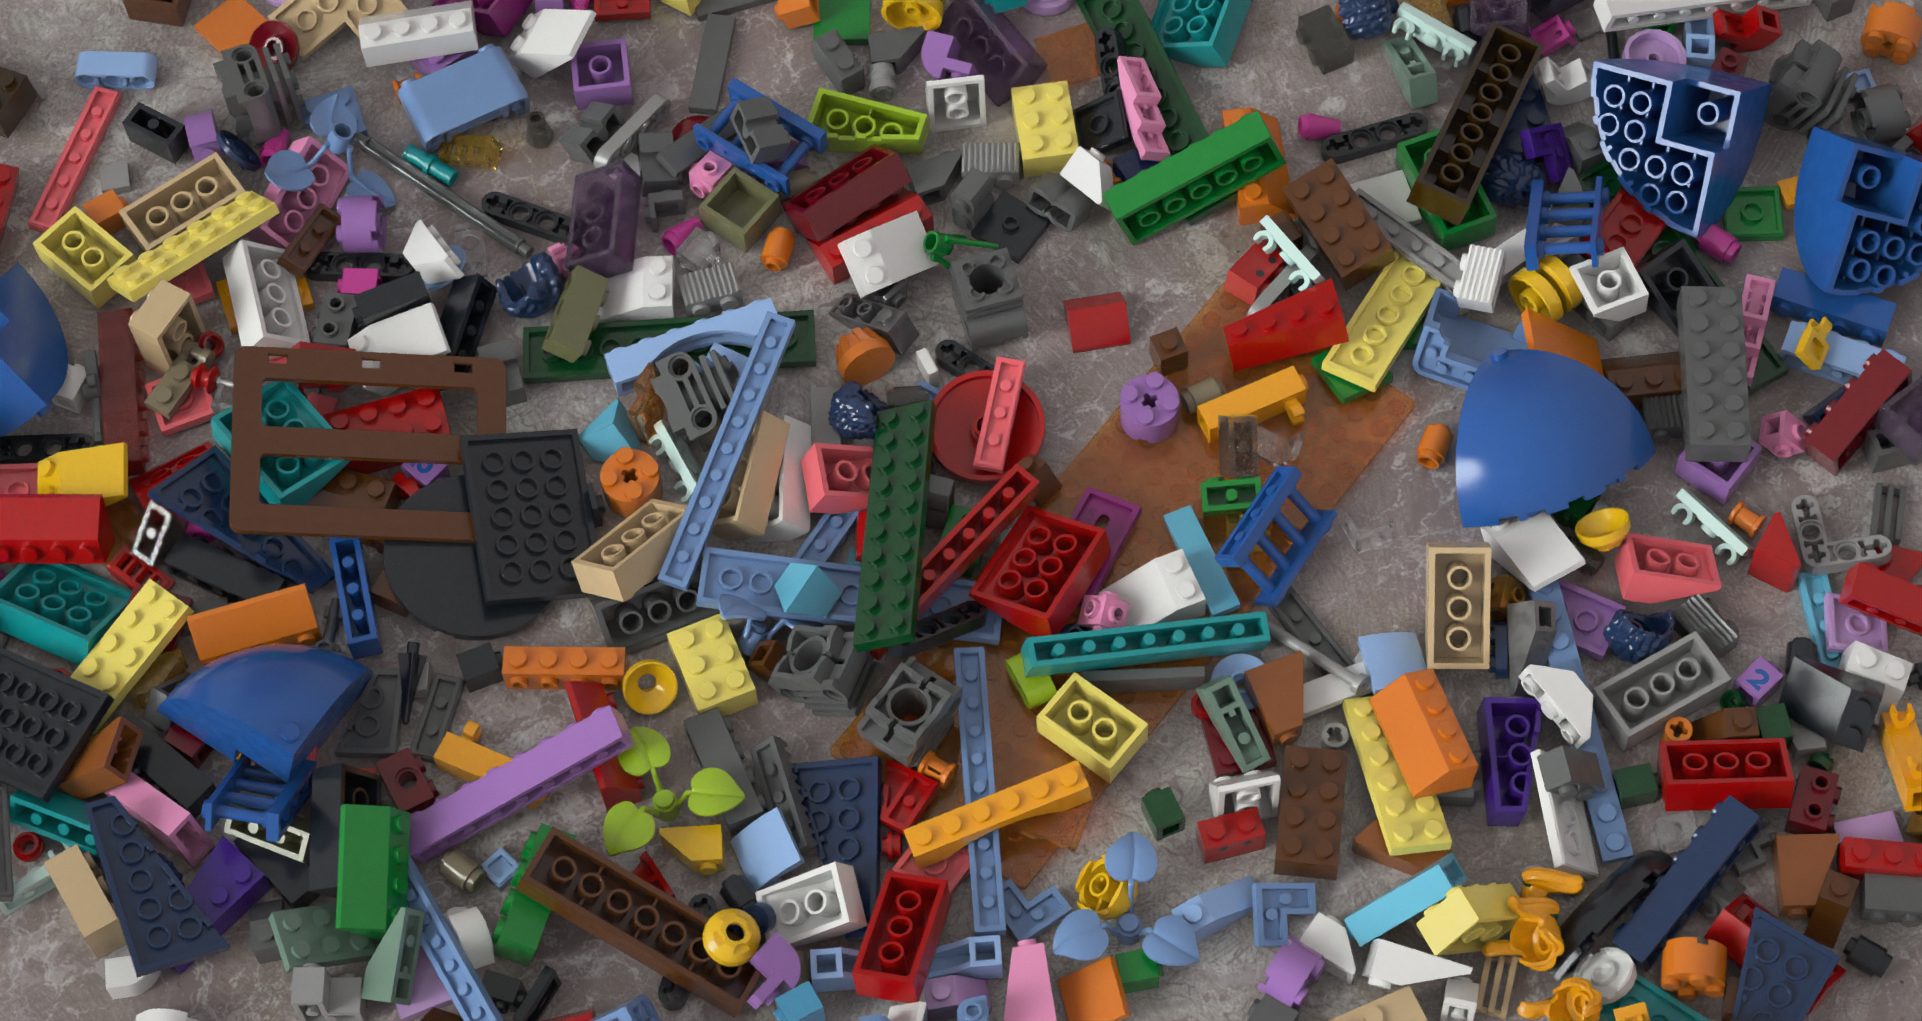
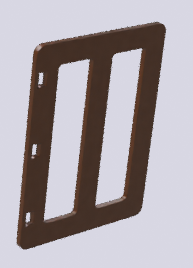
[229,346,506,543]

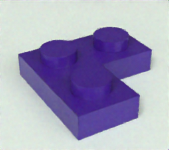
[1519,122,1573,184]

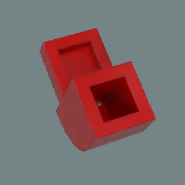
[1712,4,1782,52]

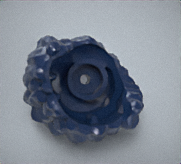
[1338,0,1399,40]
[1480,148,1545,209]
[496,252,563,319]
[828,380,891,440]
[1603,609,1676,664]

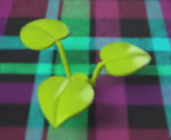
[603,727,745,857]

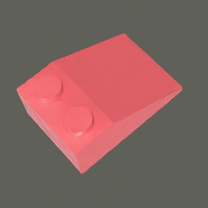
[800,443,874,514]
[1614,533,1722,604]

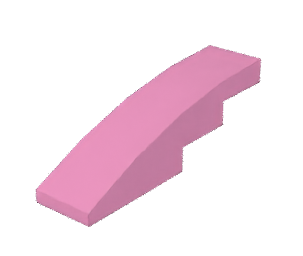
[1117,56,1171,161]
[1742,274,1776,386]

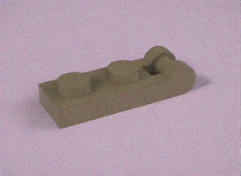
[144,339,216,420]

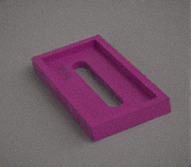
[1070,486,1142,607]

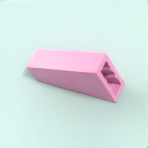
[104,772,215,868]
[1003,939,1057,1021]

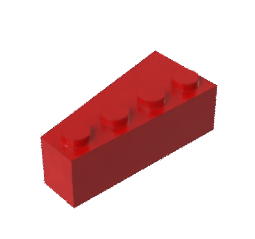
[1223,278,1349,372]

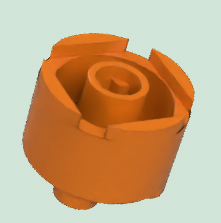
[1860,1,1922,65]
[600,447,663,518]
[1660,937,1727,1002]

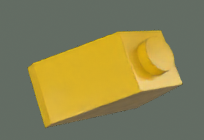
[659,824,725,875]

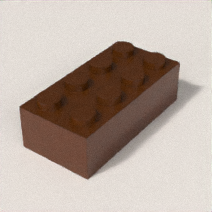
[1282,158,1396,291]
[1274,745,1348,880]

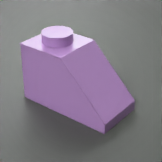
[923,975,992,1021]

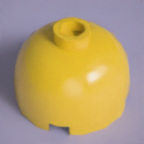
[1075,855,1138,920]

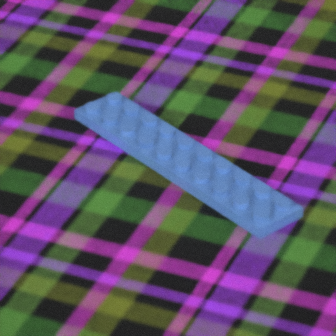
[696,546,1002,645]

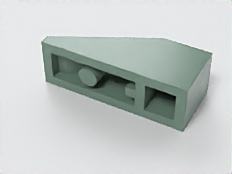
[1383,36,1439,109]
[1196,675,1271,773]
[361,907,425,1006]

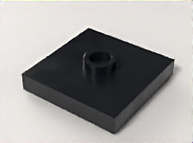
[1072,89,1132,154]
[971,191,1051,264]

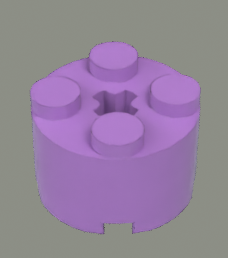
[336,195,387,254]
[1120,372,1180,443]
[1257,935,1326,1010]

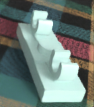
[1392,1,1477,68]
[1253,215,1326,292]
[649,419,702,504]
[1671,488,1755,566]
[0,843,71,916]

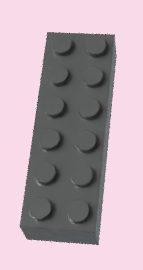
[1677,286,1752,462]

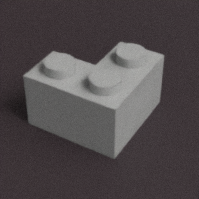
[291,963,367,1021]

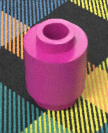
[1697,224,1742,264]

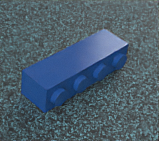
[1769,267,1897,347]
[328,537,383,660]

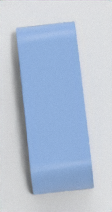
[74,51,159,90]

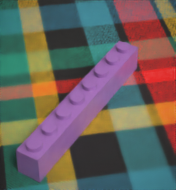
[409,705,635,864]

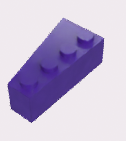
[1476,697,1542,827]
[172,836,272,975]

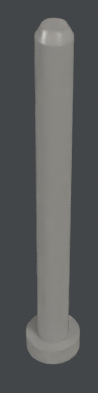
[1249,611,1370,696]

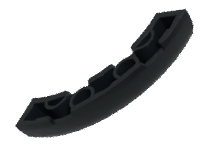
[1547,850,1673,981]

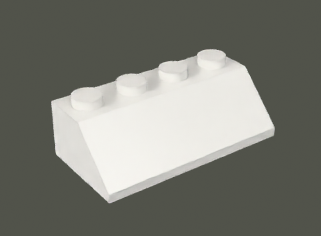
[358,0,479,67]
[222,239,311,359]
[744,414,812,542]

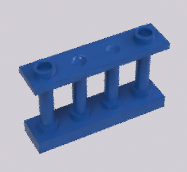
[693,78,828,196]
[1524,176,1610,271]
[1214,466,1338,607]
[201,754,317,842]

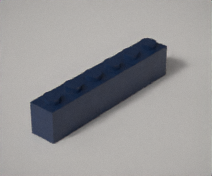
[1612,795,1764,973]

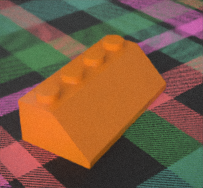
[1221,107,1297,226]
[186,583,323,667]
[1369,668,1478,799]

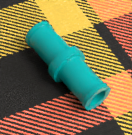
[402,143,459,187]

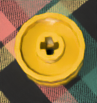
[881,0,946,33]
[1508,255,1583,322]

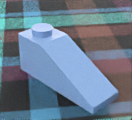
[1171,876,1255,943]

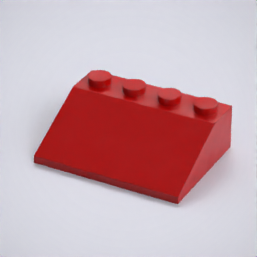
[969,505,1111,636]

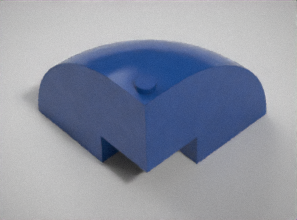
[1591,59,1772,238]
[1794,126,1922,296]
[0,262,68,437]
[1456,347,1656,528]
[157,644,373,783]

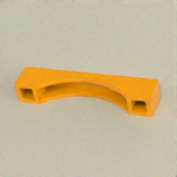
[903,760,1092,870]

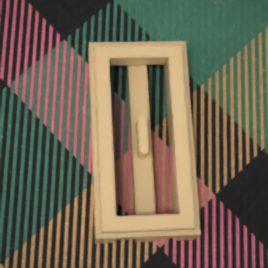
[1475,955,1519,1019]

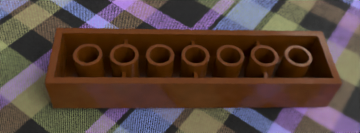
[516,827,762,1018]

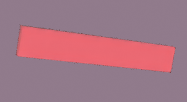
[28,85,123,233]

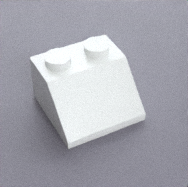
[1569,247,1649,321]
[1838,640,1913,726]

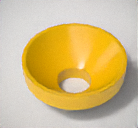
[1575,507,1631,552]
[622,659,678,715]
[702,908,760,967]

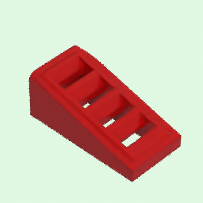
[107,545,176,592]

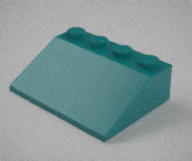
[1151,0,1252,67]
[211,381,351,505]
[0,563,132,665]

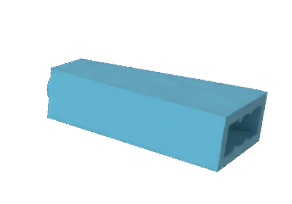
[1344,852,1468,947]

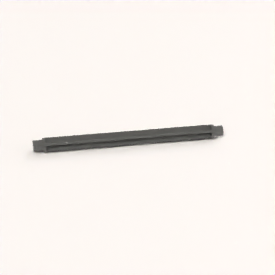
[353,132,534,259]

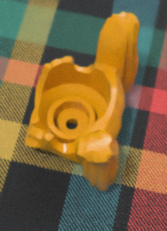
[1520,867,1585,898]
[1481,895,1564,971]
[1517,977,1602,1021]

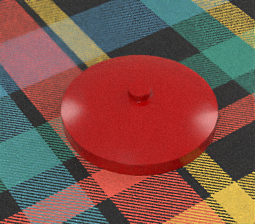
[933,370,1045,485]

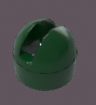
[1719,689,1747,709]
[1806,751,1834,772]

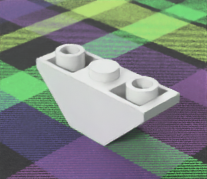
[403,220,464,284]
[1518,664,1593,749]

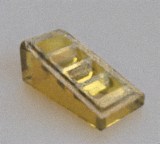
[438,135,502,170]

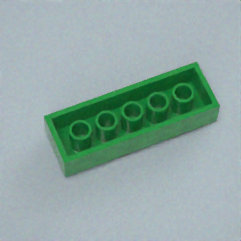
[1103,110,1287,246]

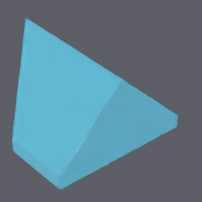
[579,399,642,462]
[774,562,842,619]

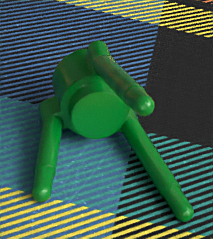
[923,230,999,269]

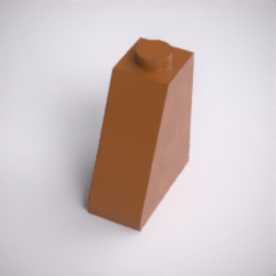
[1242,650,1303,747]
[59,716,144,800]
[1352,818,1451,876]
[1771,834,1840,920]

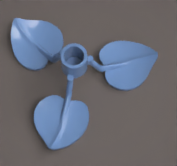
[264,93,396,210]
[718,593,824,656]
[1053,832,1200,966]

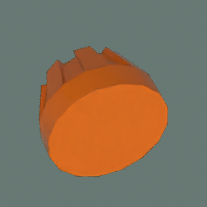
[835,327,895,387]

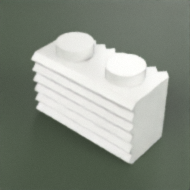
[1453,244,1507,313]

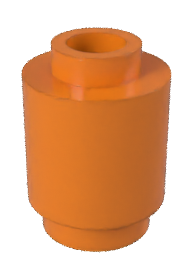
[760,227,795,272]
[1416,423,1454,469]

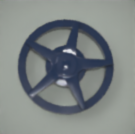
[216,130,262,172]

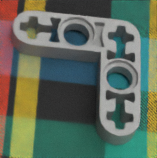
[1792,495,1892,575]

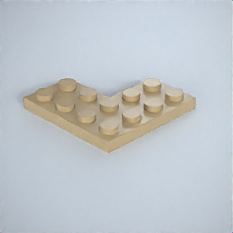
[268,0,408,60]

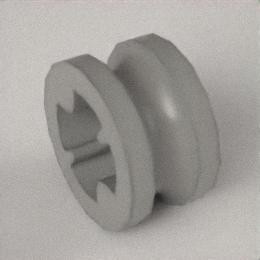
[1321,722,1349,750]

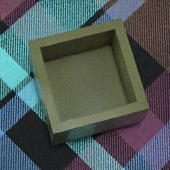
[698,167,782,253]

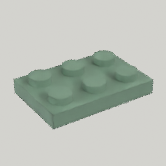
[268,903,376,973]

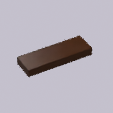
[277,203,341,279]

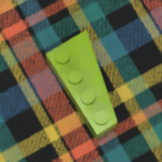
[807,87,930,154]

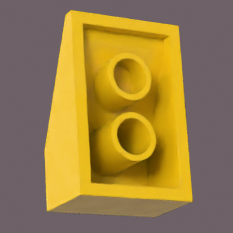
[37,442,128,507]

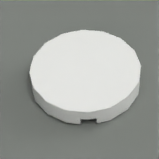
[1573,947,1637,1005]

